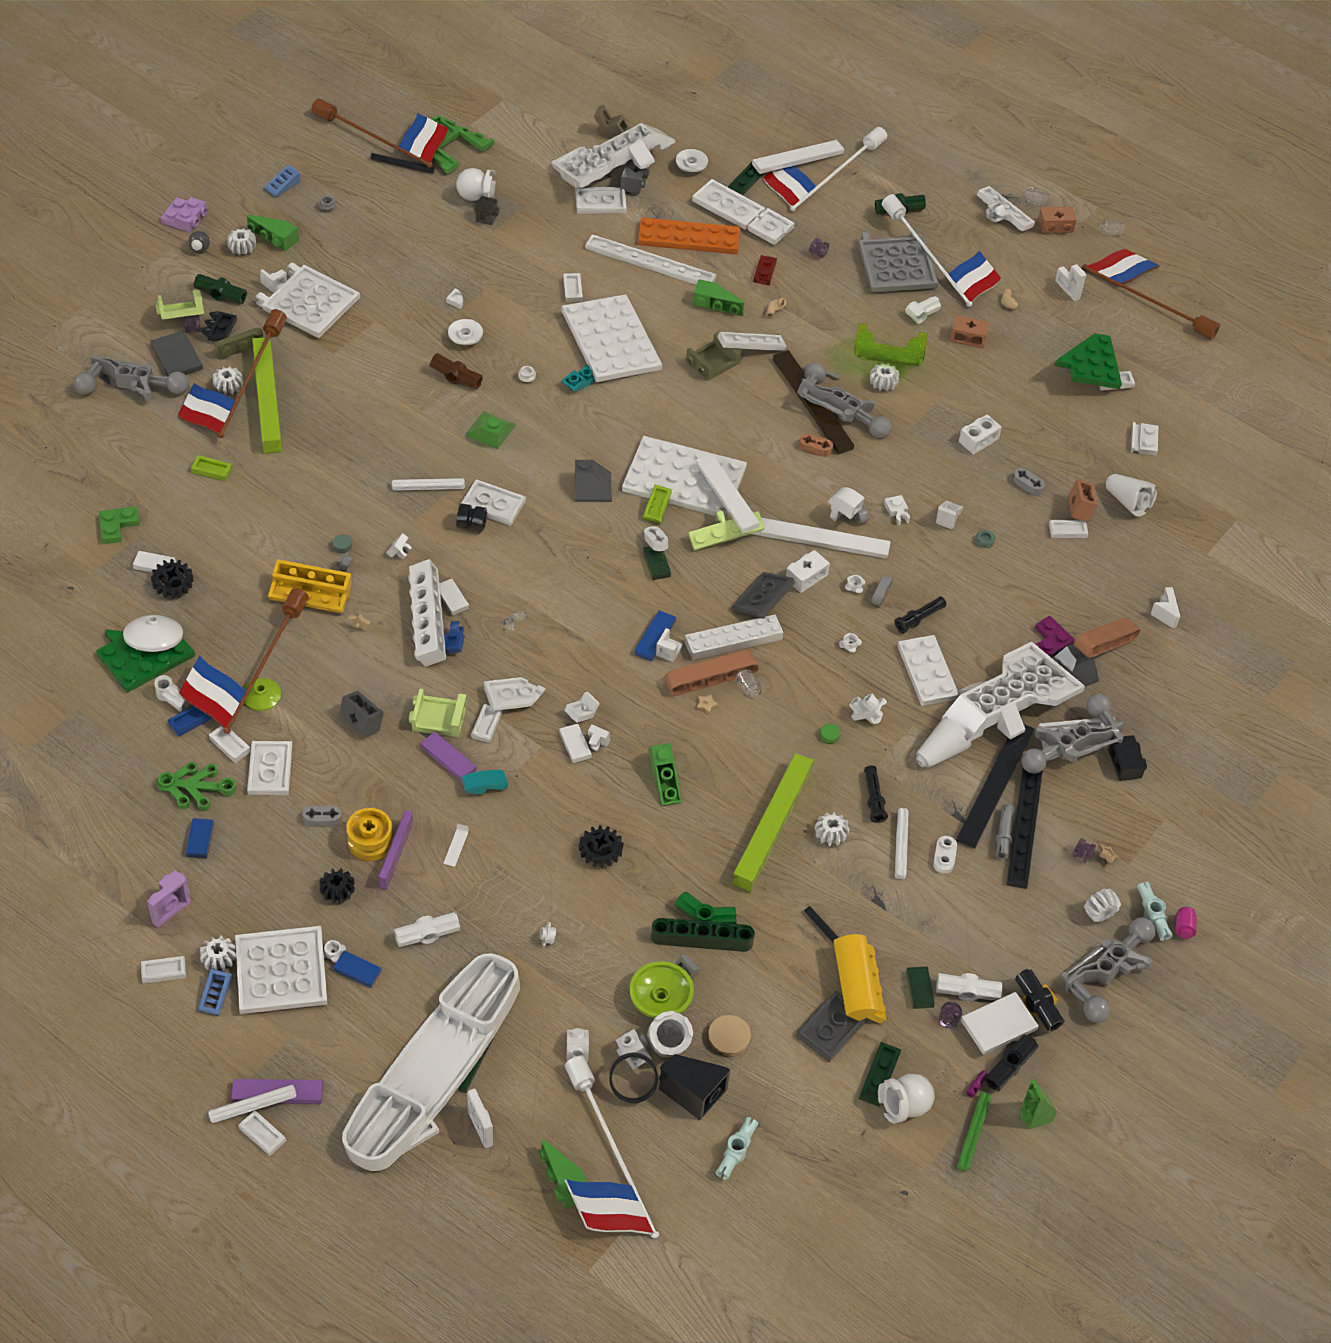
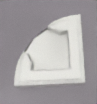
[446,288,463,309]

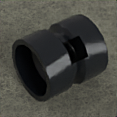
[456,503,487,531]

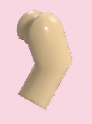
[1001,289,1018,310]
[766,298,786,318]

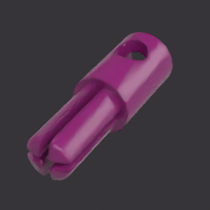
[966,1070,988,1097]

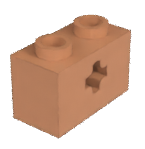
[1038,207,1077,233]
[950,315,990,348]
[1068,479,1098,522]

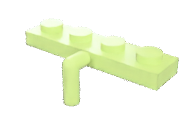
[688,510,765,551]

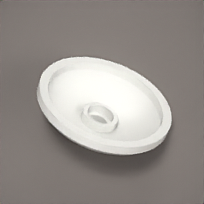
[123,615,183,652]

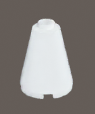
[1106,474,1157,517]
[916,716,972,768]

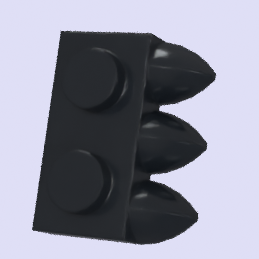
[200,311,237,342]

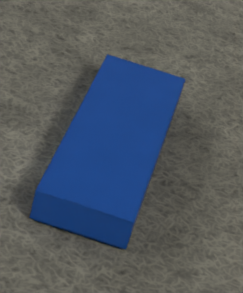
[634,610,676,661]

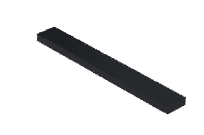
[957,724,1035,848]
[1006,751,1043,889]

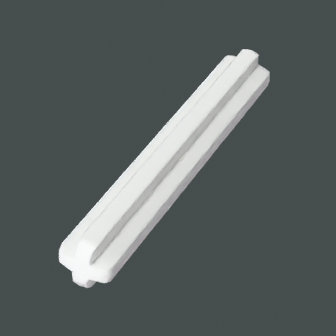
[392,478,465,491]
[895,808,909,879]
[209,1085,296,1123]

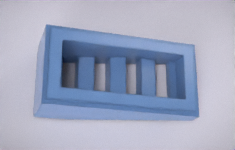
[264,165,300,197]
[198,969,233,1016]

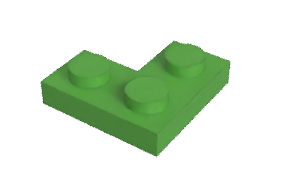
[99,506,139,544]

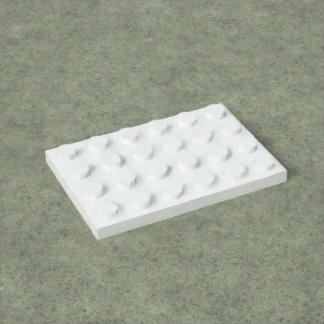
[561,294,662,382]
[622,436,747,519]

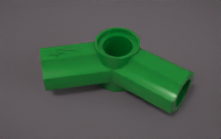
[675,891,737,924]

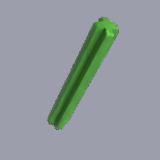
[957,1092,991,1172]

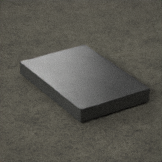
[150,330,203,376]
[732,572,795,618]
[796,991,869,1062]

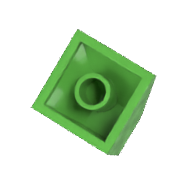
[466,411,515,449]

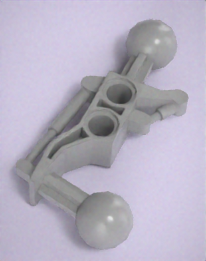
[73,355,189,401]
[797,362,892,439]
[1021,693,1124,774]
[1061,917,1155,1023]

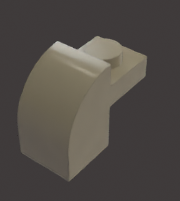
[594,105,630,139]

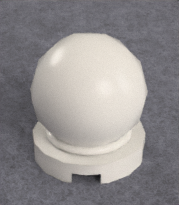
[456,168,496,203]
[647,1011,693,1058]
[878,1074,935,1124]

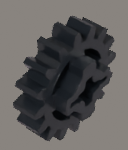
[151,559,194,599]
[579,825,624,868]

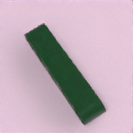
[651,918,755,952]

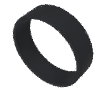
[609,1052,658,1103]

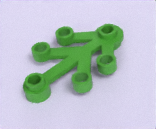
[156,762,236,811]

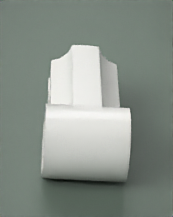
[905,296,941,324]
[154,675,190,712]

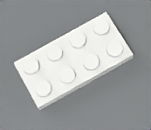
[692,179,765,230]
[897,635,959,706]

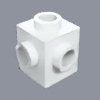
[616,1029,651,1069]

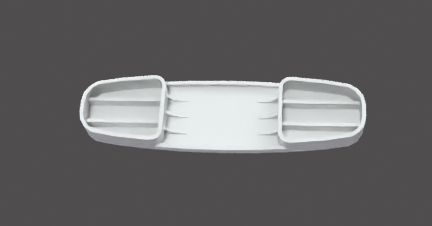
[342,953,520,1171]

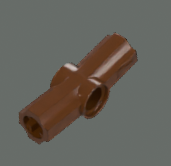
[429,353,483,389]

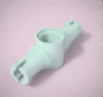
[1137,882,1173,941]
[716,1117,758,1180]

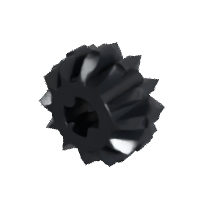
[319,868,355,904]

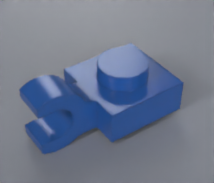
[444,621,465,654]

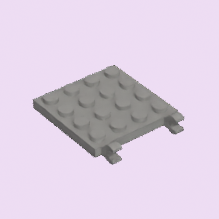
[858,228,938,292]

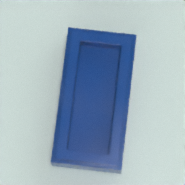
[167,706,213,737]
[186,818,214,858]
[333,950,382,988]

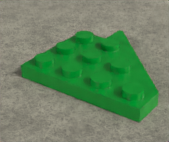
[1054,333,1122,389]
[96,629,195,693]

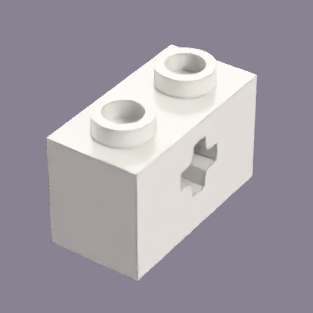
[786,550,830,593]

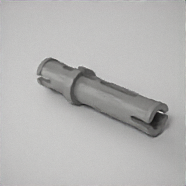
[995,804,1014,860]

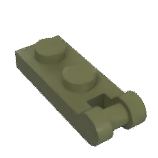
[214,328,263,359]

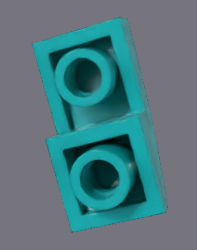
[561,364,595,392]
[461,770,508,794]

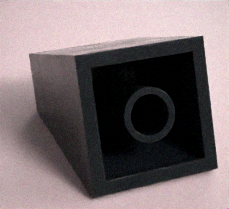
[659,1054,730,1120]

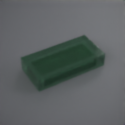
[643,546,671,580]
[906,966,935,1009]

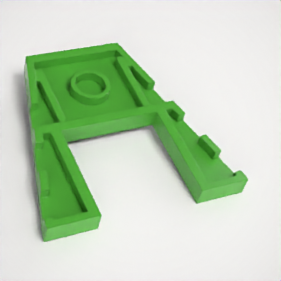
[431,115,494,174]

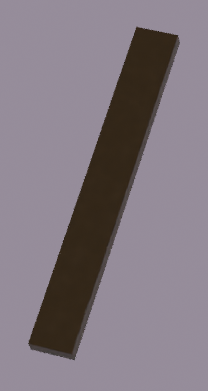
[773,350,854,454]

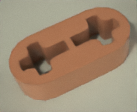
[799,434,833,457]

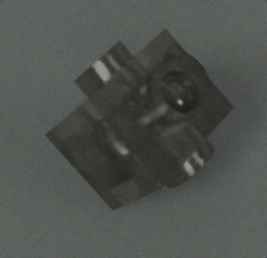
[474,196,499,225]

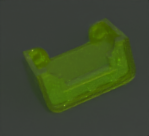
[854,323,928,367]

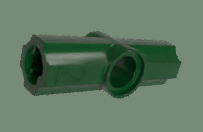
[874,193,926,214]
[194,274,247,304]

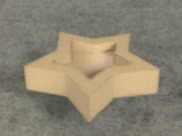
[348,613,371,632]
[696,694,719,714]
[1097,844,1119,865]

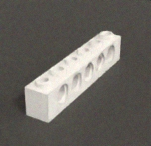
[408,559,446,667]

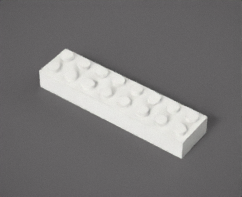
[685,614,783,661]

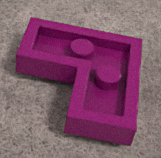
[1035,616,1075,658]

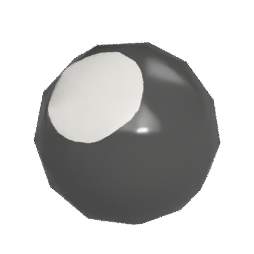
[188,231,210,253]

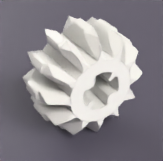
[227,228,256,256]
[870,363,899,392]
[212,366,243,395]
[814,811,850,847]
[1084,888,1121,923]
[200,935,236,972]

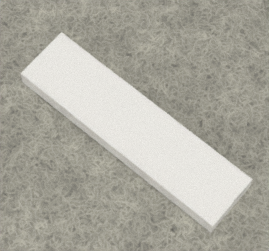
[718,332,787,351]

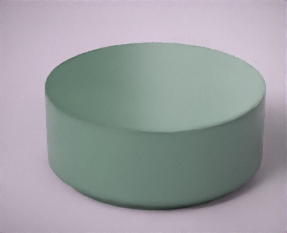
[976,530,995,548]
[333,535,352,553]

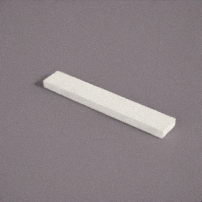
[752,140,844,174]
[696,454,760,533]

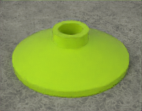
[243,678,282,711]

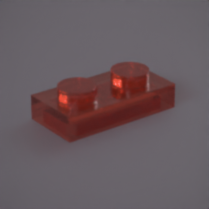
[753,255,777,286]

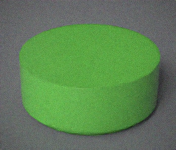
[820,724,840,744]

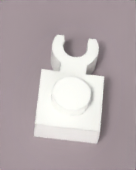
[884,495,910,525]

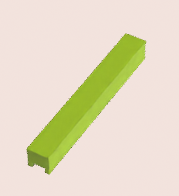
[252,337,282,454]
[732,753,814,893]

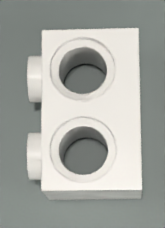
[959,415,1002,455]

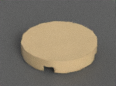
[708,1015,751,1057]

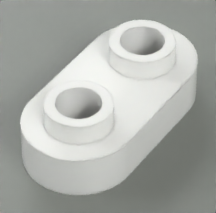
[933,836,957,874]

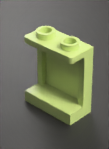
[155,290,204,319]
[409,689,467,738]

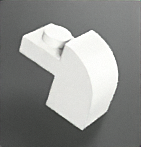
[827,487,865,521]

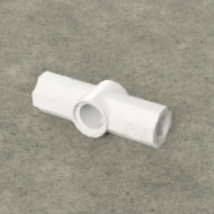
[394,912,460,948]
[936,973,1002,1001]

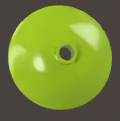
[629,961,694,1018]

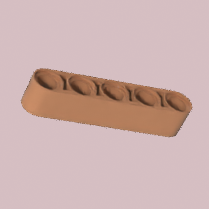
[1074,617,1141,658]
[664,650,759,696]

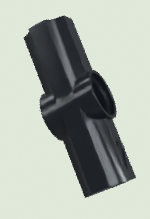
[1015,969,1064,1032]
[984,1034,1039,1092]

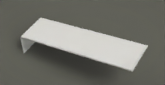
[443,823,469,867]

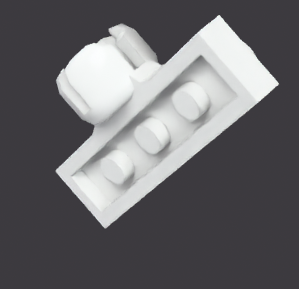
[977,186,1035,231]

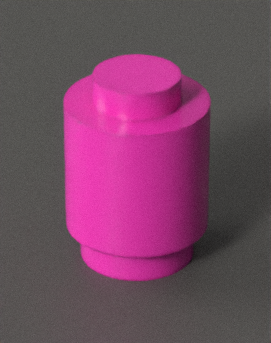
[1175,907,1197,939]

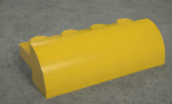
[268,559,352,614]
[833,934,887,1024]

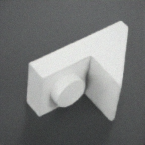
[936,501,963,529]
[1151,587,1180,628]

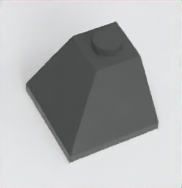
[574,460,612,502]
[1052,643,1099,687]

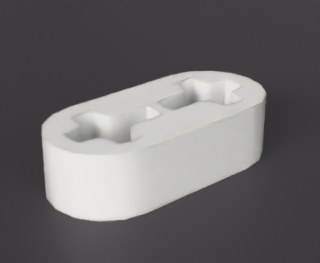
[644,526,668,551]

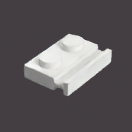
[1131,422,1159,456]

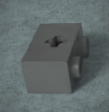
[620,159,649,194]
[339,691,384,737]

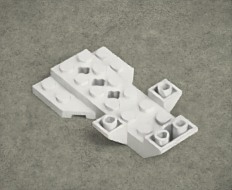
[551,123,675,188]
[942,642,1085,741]

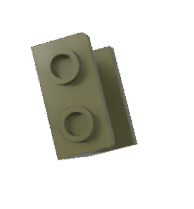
[686,331,741,381]

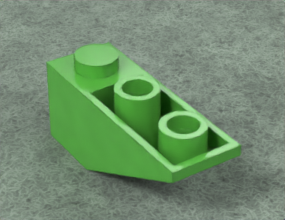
[246,215,299,251]
[693,279,744,316]
[648,743,682,806]
[1019,1079,1057,1129]
[538,1139,587,1209]

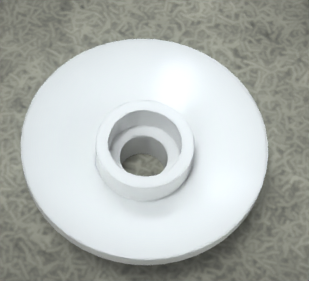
[676,149,708,172]
[448,319,483,345]

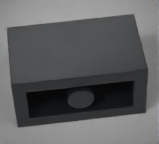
[1108,735,1147,781]

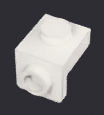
[564,692,599,723]
[567,1028,589,1062]

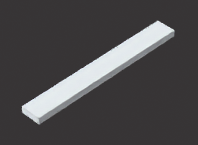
[585,234,716,285]
[753,518,891,559]

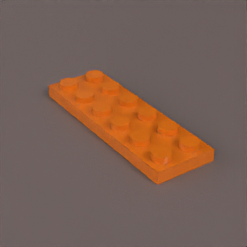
[638,217,740,254]

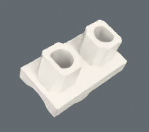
[849,693,887,724]

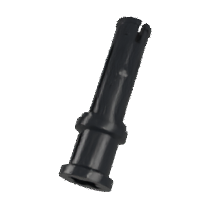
[894,596,947,633]
[864,765,888,823]

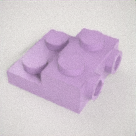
[160,197,208,233]
[147,870,191,928]

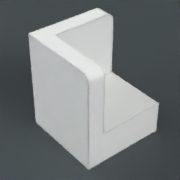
[260,269,287,293]
[656,628,683,662]

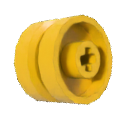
[346,808,393,861]

